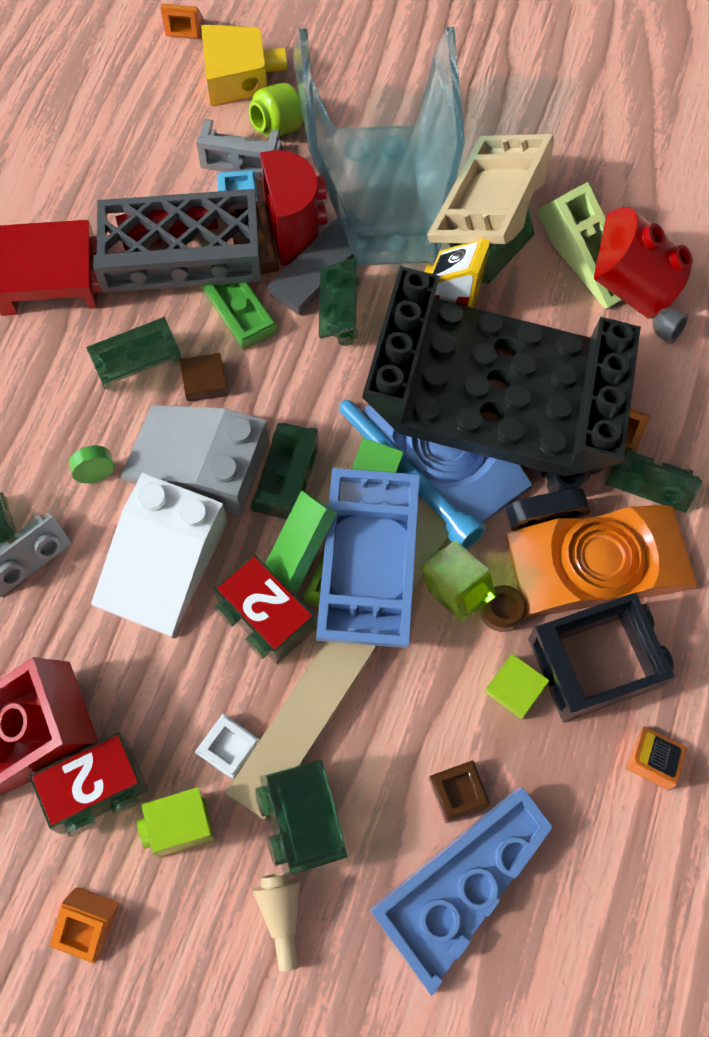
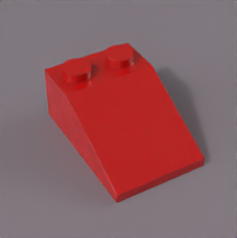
[0,657,99,795]

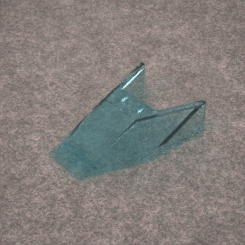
[293,27,465,266]

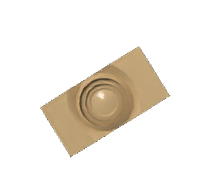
[427,134,554,244]

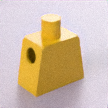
[201,25,287,106]

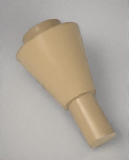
[252,872,301,972]

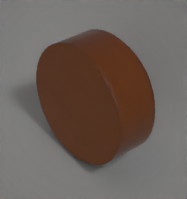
[480,585,526,632]

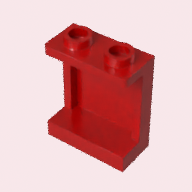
[0,220,102,316]

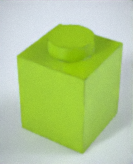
[137,787,216,858]

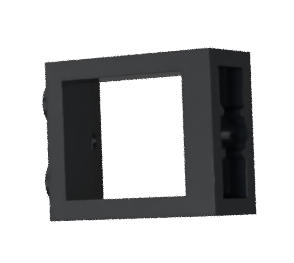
[528,592,675,722]

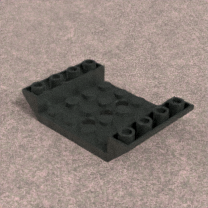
[362,266,641,477]

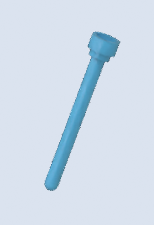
[339,400,486,551]

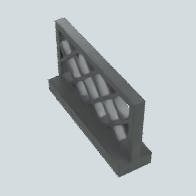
[93,189,262,293]

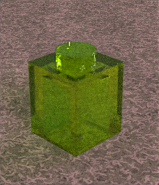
[421,540,496,623]

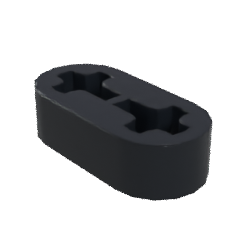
[506,488,590,531]

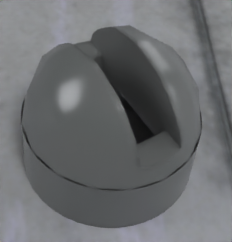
[653,308,688,344]

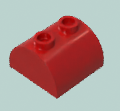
[260,150,328,266]
[593,207,693,318]

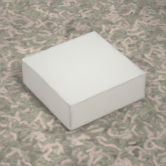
[195,714,260,780]

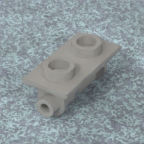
[0,513,73,597]

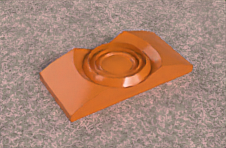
[505,505,698,618]

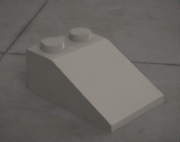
[121,405,269,516]

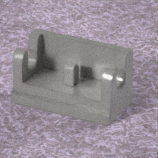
[196,119,282,178]

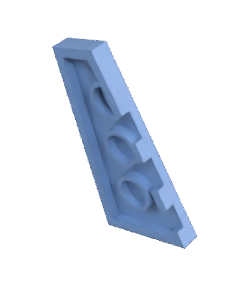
[369,787,552,996]

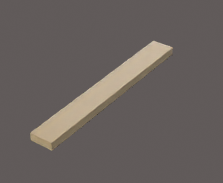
[225,498,449,821]

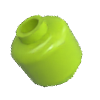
[248,83,306,138]

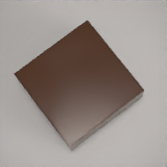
[180,353,228,401]
[428,760,491,823]

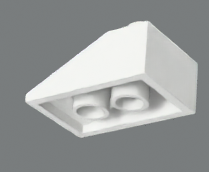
[91,473,228,638]

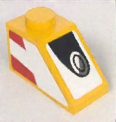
[424,238,490,308]

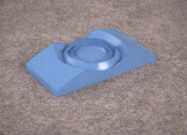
[361,405,532,523]
[316,468,420,648]

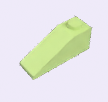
[536,182,622,309]

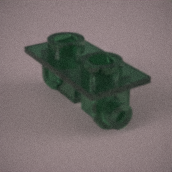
[319,258,359,346]
[605,447,703,513]

